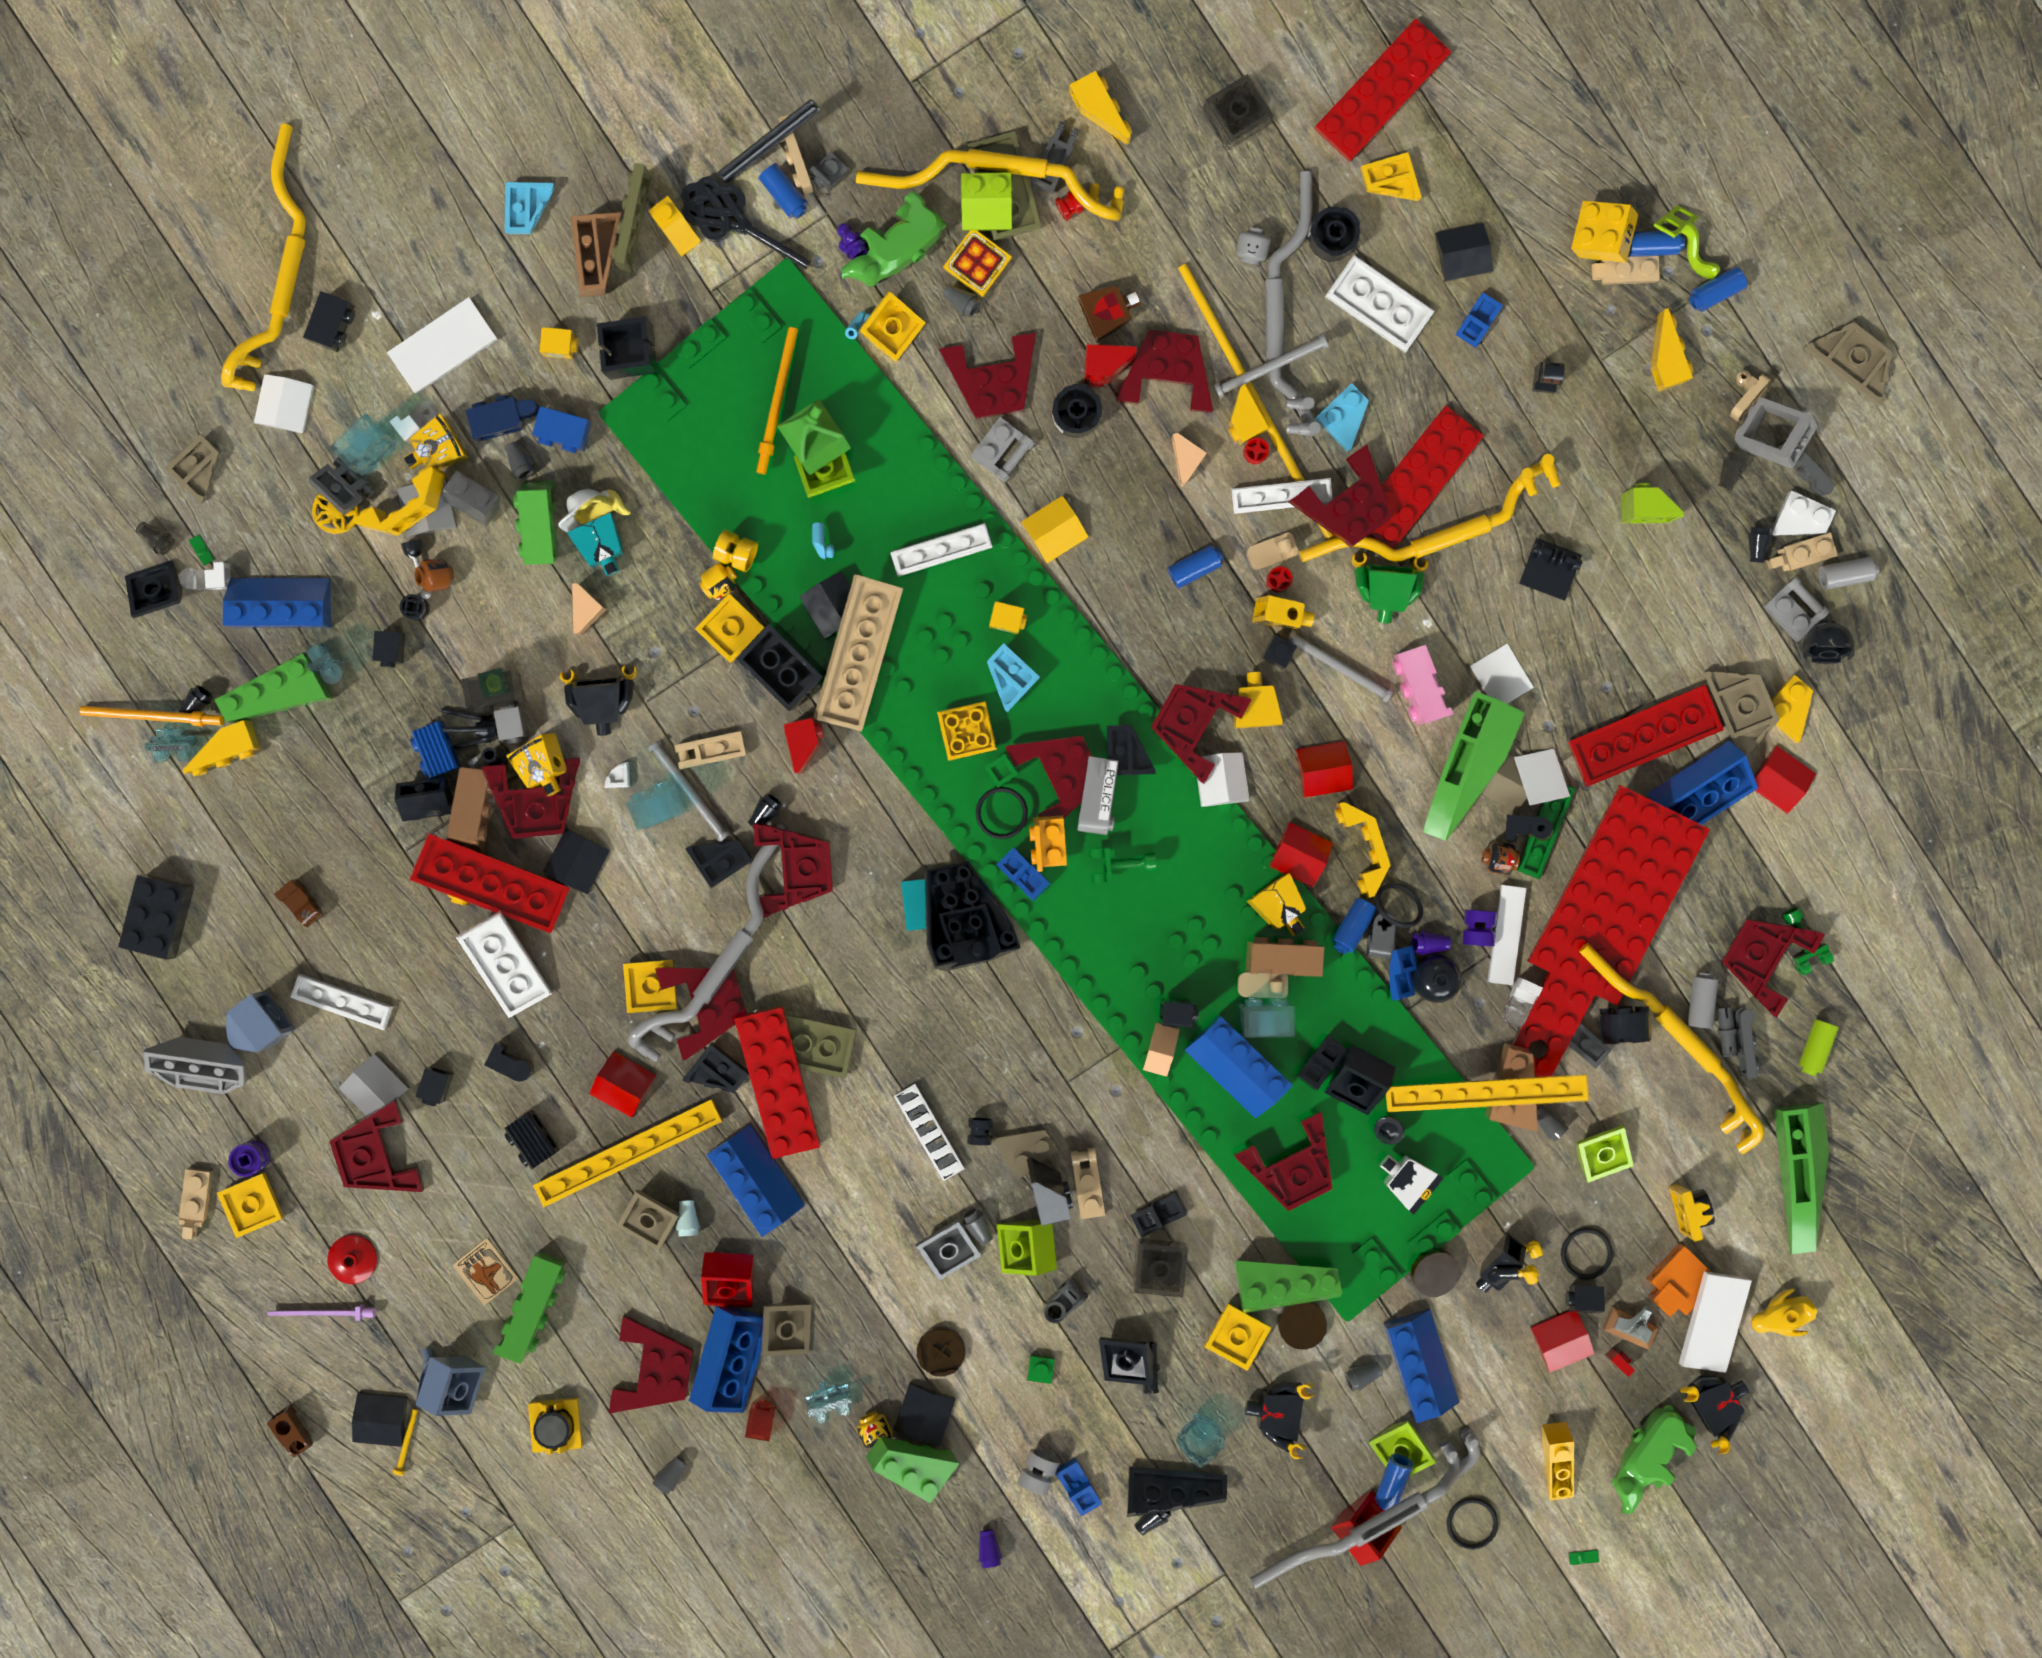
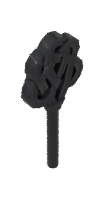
[681,176,811,270]

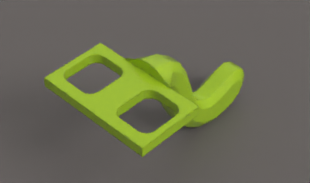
[1654,205,1720,279]

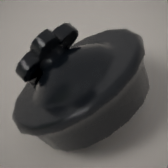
[1374,1116,1404,1145]

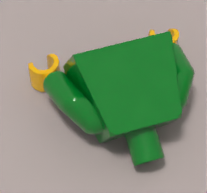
[1351,553,1429,624]

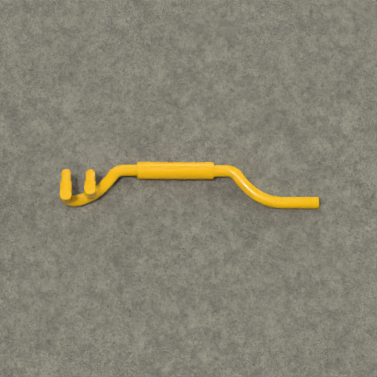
[221,123,306,392]
[856,149,1124,222]
[1299,454,1561,562]
[1579,943,1765,1154]

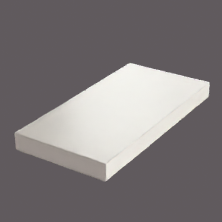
[1325,255,1434,353]
[387,297,498,395]
[456,911,552,1018]
[1679,1271,1752,1373]

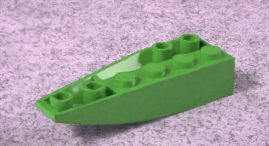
[1423,691,1525,841]
[1773,1102,1829,1254]

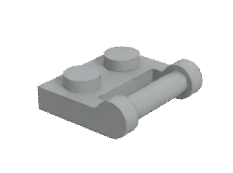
[970,417,1035,483]
[1762,575,1830,642]

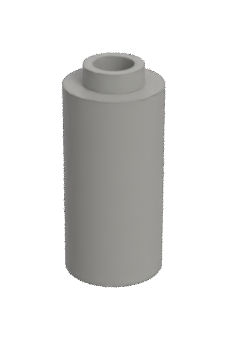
[1818,557,1879,590]
[1687,972,1718,1029]

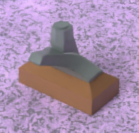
[1602,1306,1659,1350]

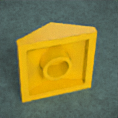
[858,291,926,362]
[1021,496,1089,564]

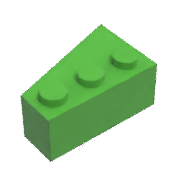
[513,480,558,565]
[866,1437,960,1503]

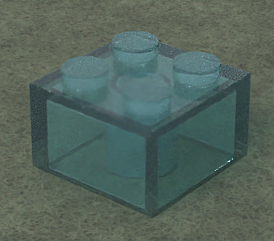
[329,413,398,476]
[626,781,690,831]
[1239,998,1295,1037]

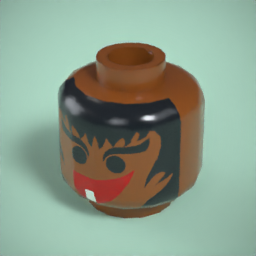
[414,558,454,592]
[1482,841,1520,875]

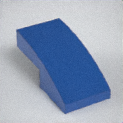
[1455,292,1503,348]
[996,847,1051,901]
[1389,946,1417,1000]
[1056,1457,1102,1517]

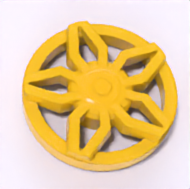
[312,494,360,534]

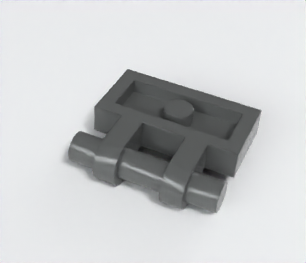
[308,457,375,516]

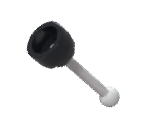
[401,539,431,599]

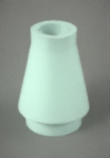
[676,1200,700,1237]

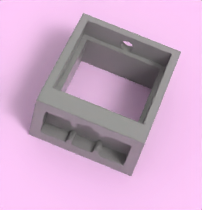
[1735,397,1818,469]

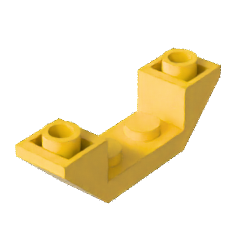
[353,466,446,536]
[1335,802,1390,898]

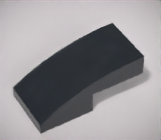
[1296,1035,1348,1091]
[1131,1191,1188,1238]

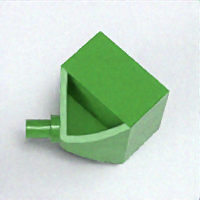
[777,399,851,476]

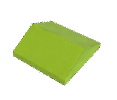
[794,453,855,498]
[1577,1125,1634,1182]
[1368,1420,1437,1476]

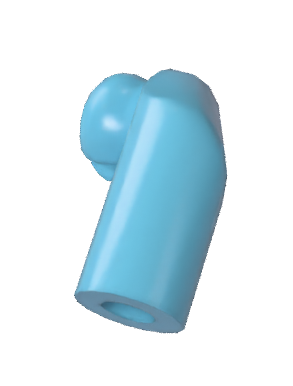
[845,311,871,339]
[812,523,834,560]

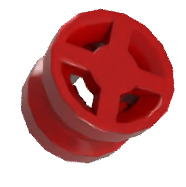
[1054,191,1084,222]
[1243,437,1269,465]
[1266,566,1293,593]

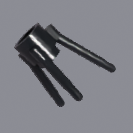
[441,708,497,749]

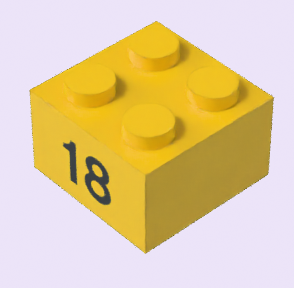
[1571,201,1638,263]

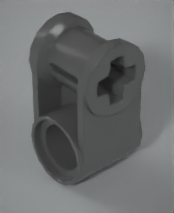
[1367,911,1396,959]
[1042,1277,1089,1324]

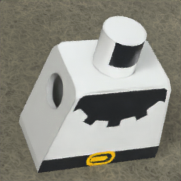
[1380,1155,1444,1215]

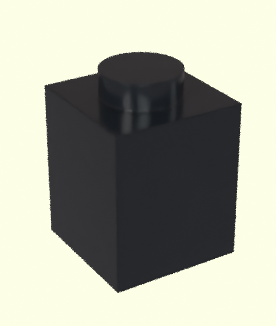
[372,631,405,668]
[1261,635,1297,670]
[416,1066,454,1106]
[1565,1285,1605,1314]

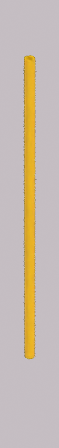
[1178,263,1335,540]

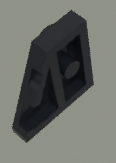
[685,840,753,888]

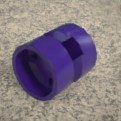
[1462,909,1497,947]
[228,1140,271,1177]

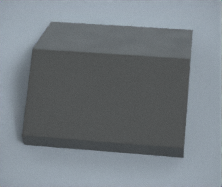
[915,1219,981,1281]

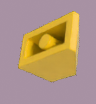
[648,196,701,257]
[1228,385,1269,446]

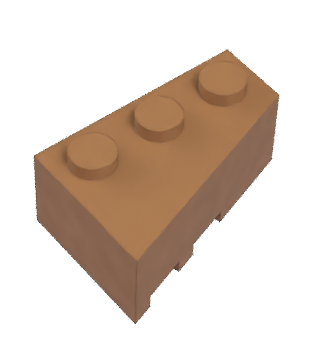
[571,212,621,297]
[446,767,492,854]
[1245,937,1324,977]
[1485,1043,1538,1132]

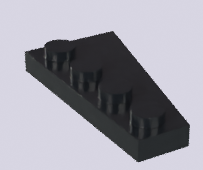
[1127,1466,1227,1517]

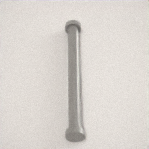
[1214,334,1329,398]
[1286,630,1394,702]
[648,740,731,843]

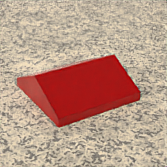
[1754,745,1816,814]
[1269,822,1333,888]
[1530,1310,1595,1373]

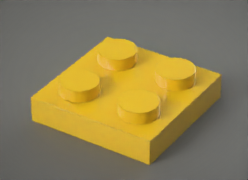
[695,594,765,664]
[623,959,678,1013]
[217,1172,284,1238]
[1204,1302,1271,1371]

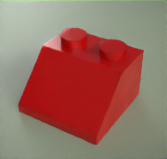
[1084,344,1137,388]
[783,718,824,774]
[701,1252,755,1308]
[1330,1489,1402,1566]

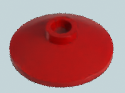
[327,1235,377,1284]

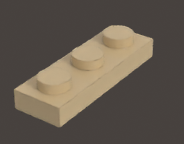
[778,115,813,195]

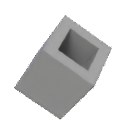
[494,707,528,745]

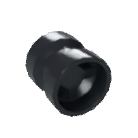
[400,594,430,621]
[967,1118,993,1146]

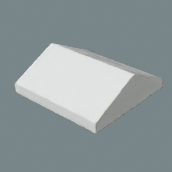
[254,374,314,434]
[1197,753,1250,807]

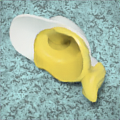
[559,489,631,532]

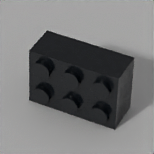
[736,622,827,711]
[118,874,194,960]

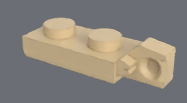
[1766,533,1838,571]
[179,1168,213,1239]

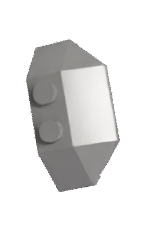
[143,1037,246,1094]

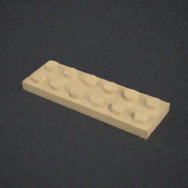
[814,574,903,732]

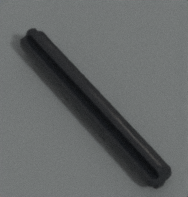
[718,99,820,183]

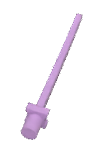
[268,1304,376,1321]

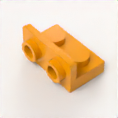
[1029,815,1067,872]

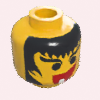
[699,563,737,600]
[856,1411,892,1448]

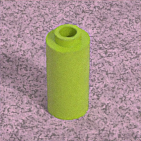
[1798,1019,1839,1077]

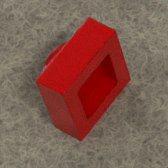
[1605,1348,1635,1377]

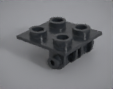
[1519,538,1582,601]

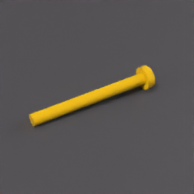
[392,1409,418,1476]

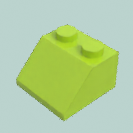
[961,173,1012,231]
[1621,483,1684,524]
[996,1220,1057,1276]

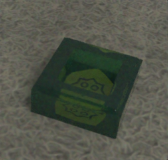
[477,667,509,699]

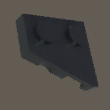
[1107,725,1156,775]
[682,1042,749,1093]

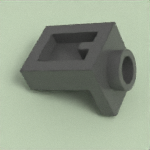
[809,151,849,192]

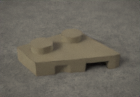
[165,434,221,503]
[992,1129,1059,1179]

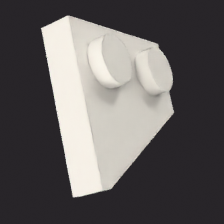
[1771,491,1836,536]

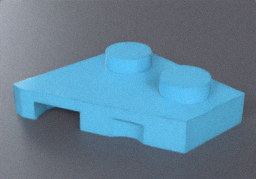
[505,182,555,235]
[1315,383,1369,453]
[987,643,1040,712]

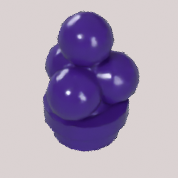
[837,223,869,259]

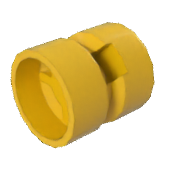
[713,530,758,572]

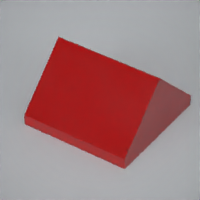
[1296,741,1353,798]
[589,1051,656,1118]

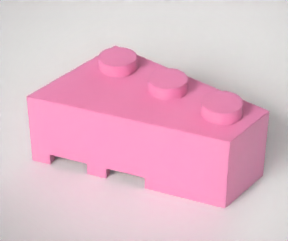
[1392,645,1453,725]

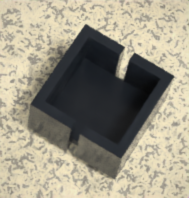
[597,316,658,380]

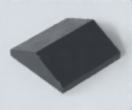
[1434,223,1493,282]
[125,561,183,619]
[799,571,851,639]
[543,828,610,894]
[1099,1337,1154,1386]
[894,1382,956,1445]
[352,1392,408,1447]

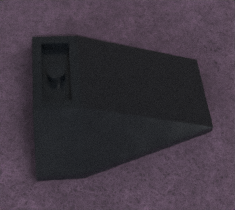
[925,861,1021,971]

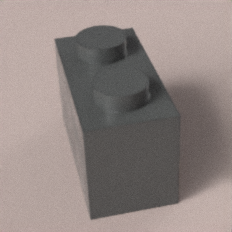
[443,471,500,527]

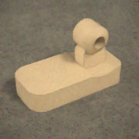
[1730,370,1771,422]
[1246,532,1298,570]
[1237,972,1288,998]

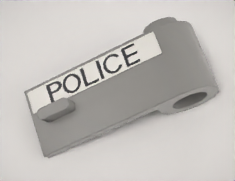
[1077,756,1118,835]

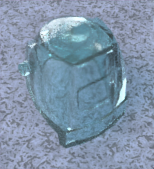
[1176,1413,1225,1468]

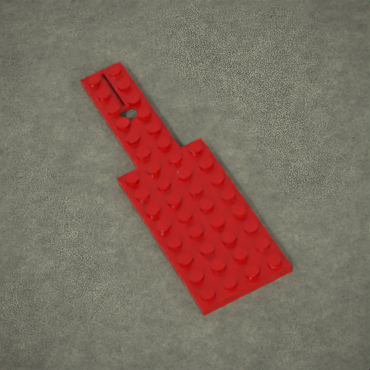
[1492,785,1710,1106]

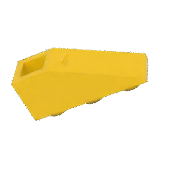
[1069,71,1132,145]
[1650,308,1693,392]
[182,720,261,777]
[1542,1422,1574,1500]

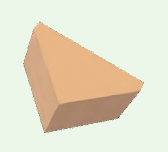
[1171,433,1207,486]
[572,583,607,635]
[1143,1022,1180,1076]

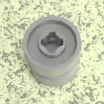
[1018,1449,1060,1495]

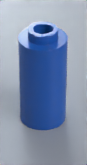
[758,163,808,219]
[1628,230,1685,257]
[1689,266,1747,312]
[1167,545,1224,589]
[1332,898,1377,954]
[1375,1454,1414,1510]

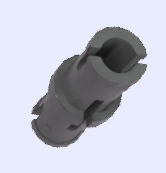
[1717,1006,1738,1057]

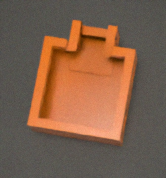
[1646,1243,1711,1317]

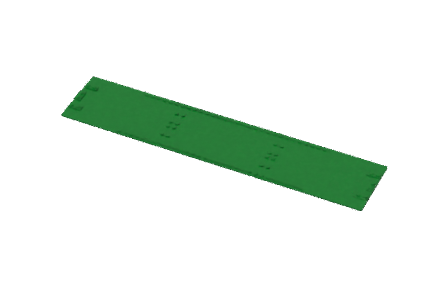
[599,258,1534,1322]

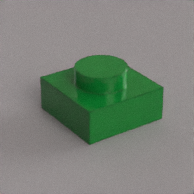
[984,754,1018,788]
[1027,1354,1055,1384]

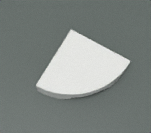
[605,762,630,788]

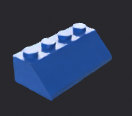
[223,578,331,628]
[1646,740,1758,825]
[1184,1014,1293,1118]
[707,1124,805,1237]
[689,1306,763,1413]
[1383,1308,1460,1423]

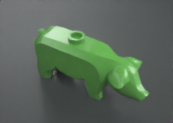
[842,191,946,287]
[1611,1405,1697,1514]

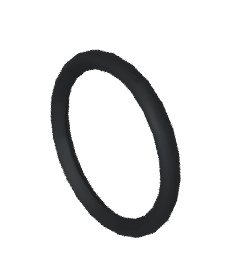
[976,787,1028,839]
[1375,883,1423,928]
[1561,1228,1613,1280]
[1446,1498,1498,1550]

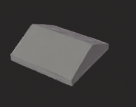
[397,479,457,538]
[339,1053,410,1116]

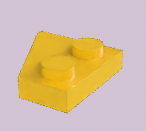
[1360,152,1422,201]
[1771,675,1813,743]

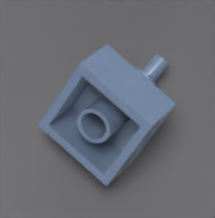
[226,990,295,1052]
[415,1348,486,1416]

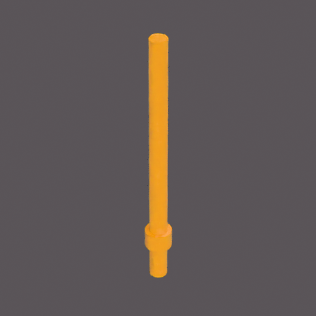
[756,327,798,475]
[80,706,224,727]

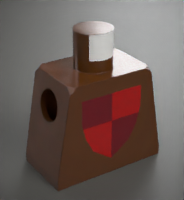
[1078,286,1140,343]

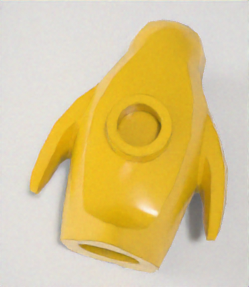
[1751,1288,1817,1337]

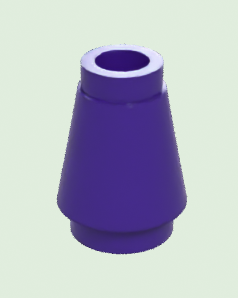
[1412,931,1451,955]
[979,1529,1003,1568]

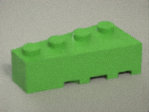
[215,653,334,723]
[493,1251,567,1364]
[1234,1261,1342,1313]

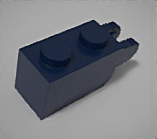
[466,395,539,442]

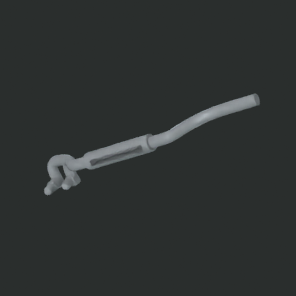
[1265,171,1321,437]
[628,823,788,1062]
[1250,1427,1480,1589]

